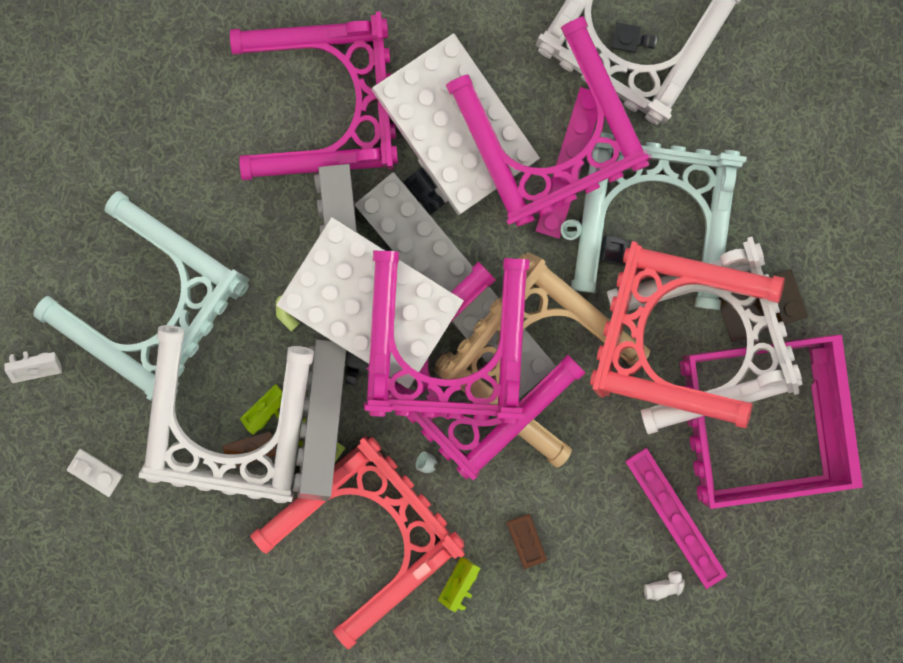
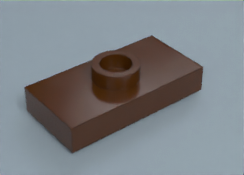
[222,431,277,470]
[506,513,547,569]

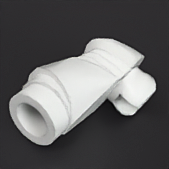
[644,571,685,601]

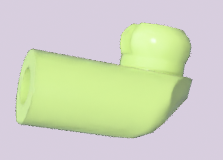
[276,296,300,332]

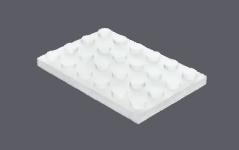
[371,33,540,215]
[276,217,464,389]

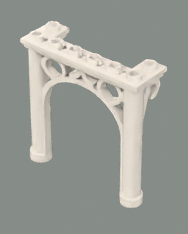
[535,0,741,125]
[607,237,802,434]
[139,325,314,503]

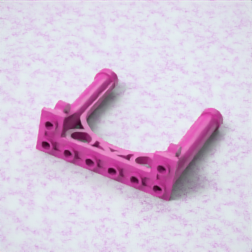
[230,11,398,181]
[446,16,653,227]
[364,250,530,424]
[366,261,585,480]

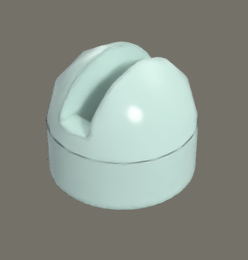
[561,219,582,240]
[416,451,438,473]

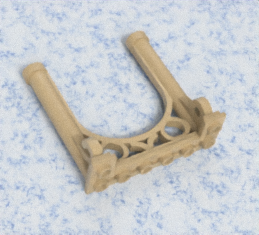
[433,252,650,468]

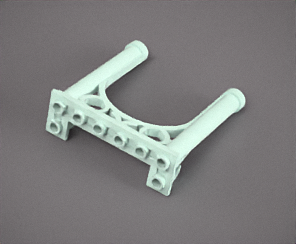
[571,133,747,310]
[33,191,250,401]

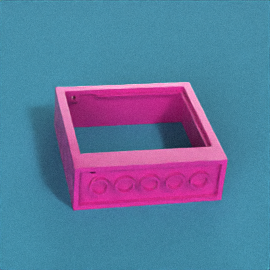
[679,335,863,509]

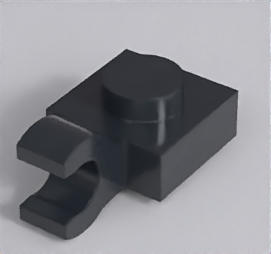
[611,22,657,53]
[345,350,368,386]

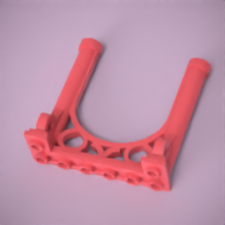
[590,241,785,429]
[250,436,465,649]

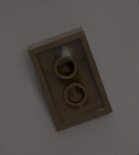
[719,269,808,342]

